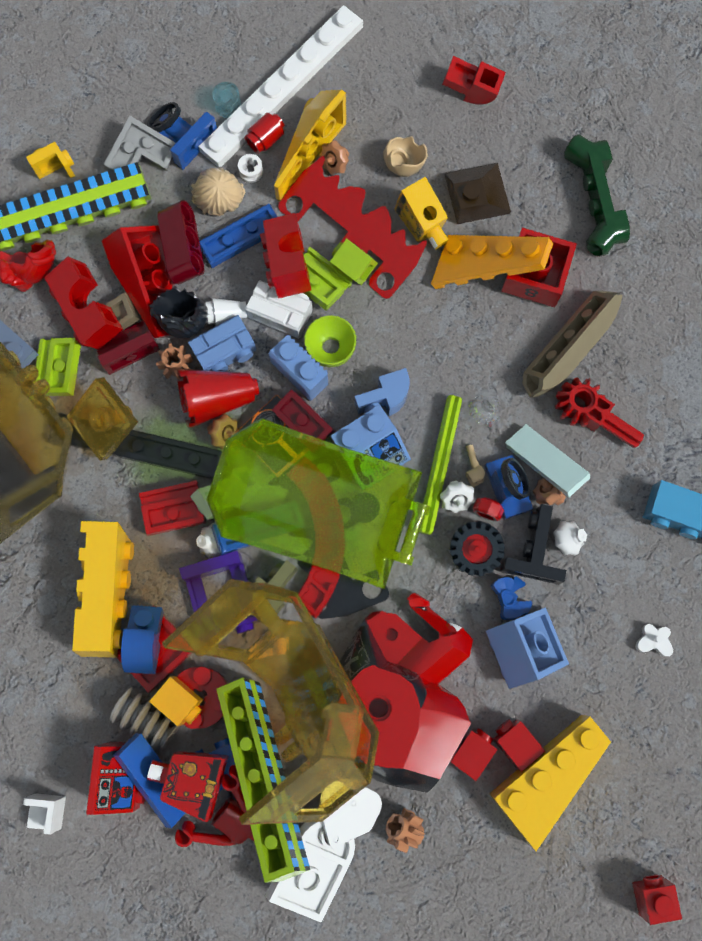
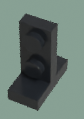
[500,504,567,585]

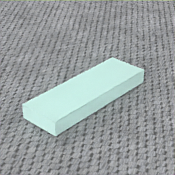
[505,424,590,498]

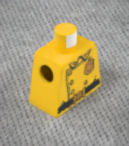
[394,177,449,250]

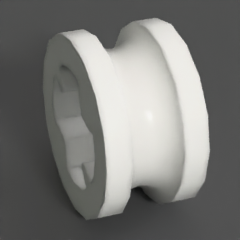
[238,154,263,183]

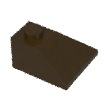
[445,163,511,224]

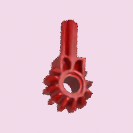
[555,377,644,448]

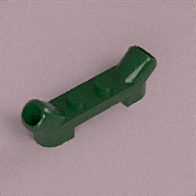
[564,134,630,257]

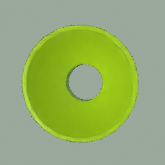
[304,315,356,367]

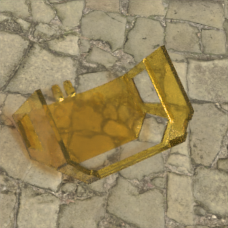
[162,579,379,825]

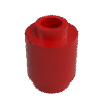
[244,112,285,154]

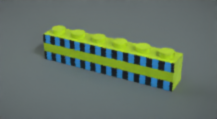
[0,162,152,251]
[217,677,310,883]

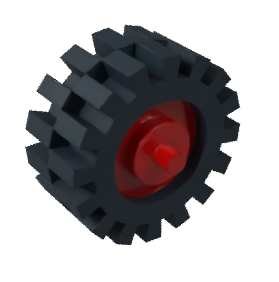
[450,521,505,576]

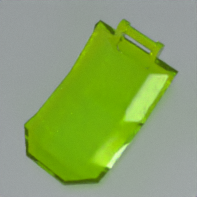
[206,418,431,589]

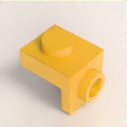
[26,142,75,179]

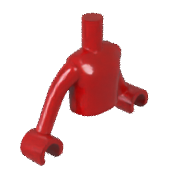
[175,765,254,847]

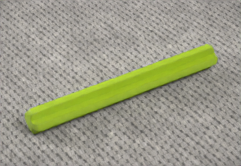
[417,395,462,535]

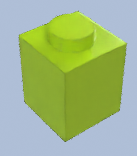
[330,238,378,286]

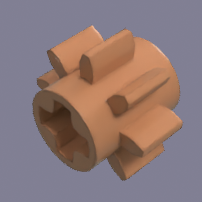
[156,343,193,380]
[386,808,425,853]

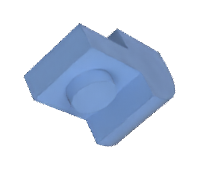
[355,368,410,416]

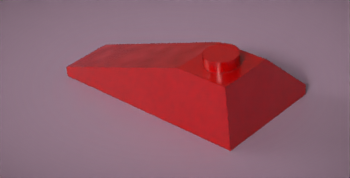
[101,225,175,338]

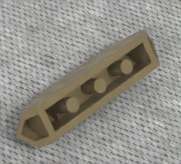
[522,291,623,398]

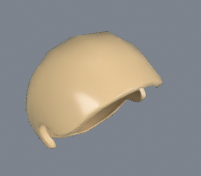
[383,136,428,177]

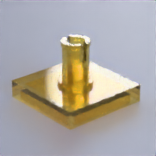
[66,377,138,461]

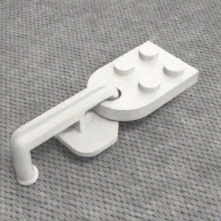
[265,761,382,922]

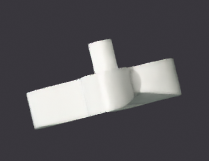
[635,624,673,657]

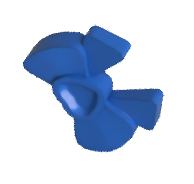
[491,577,532,620]

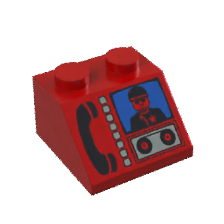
[86,741,145,815]

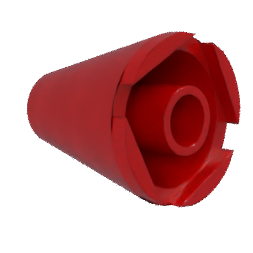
[177,369,259,428]

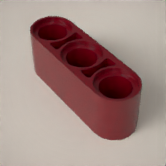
[157,200,204,285]

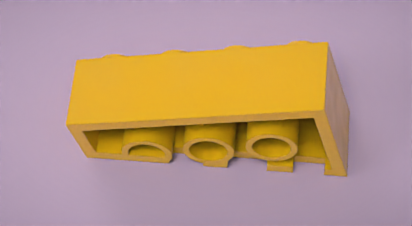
[72,521,134,658]
[489,715,611,851]

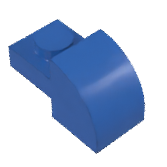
[121,605,164,674]

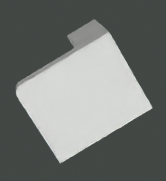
[23,794,66,835]

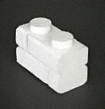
[246,280,313,339]

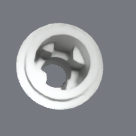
[205,298,247,327]

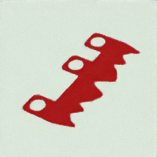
[278,156,427,299]

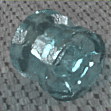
[212,82,242,118]

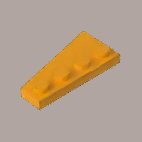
[431,235,553,289]

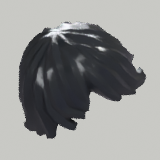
[149,286,209,338]

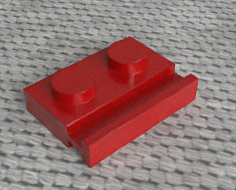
[139,481,206,536]

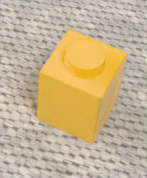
[149,676,203,726]

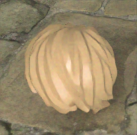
[191,167,246,216]

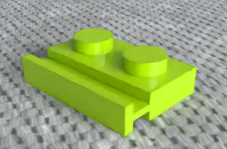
[304,247,353,311]
[32,338,81,396]

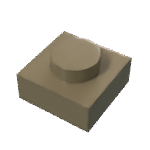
[105,293,140,330]

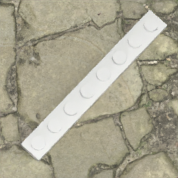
[198,5,363,168]

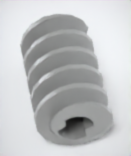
[110,687,180,752]

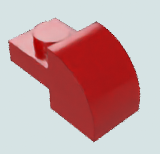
[442,56,506,105]

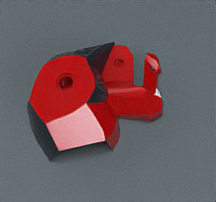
[324,593,473,792]

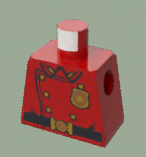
[147,751,229,822]

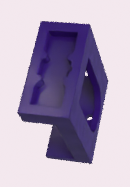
[179,551,260,643]

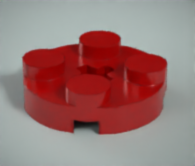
[177,667,228,729]

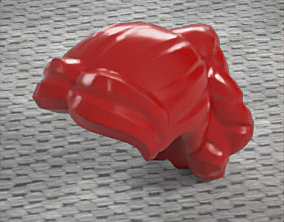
[0,240,56,292]

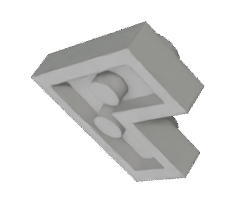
[104,115,176,170]

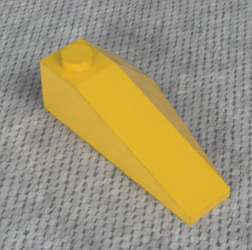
[274,89,346,201]

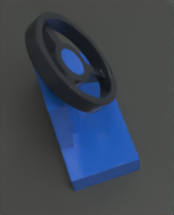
[147,102,217,170]
[484,455,533,520]

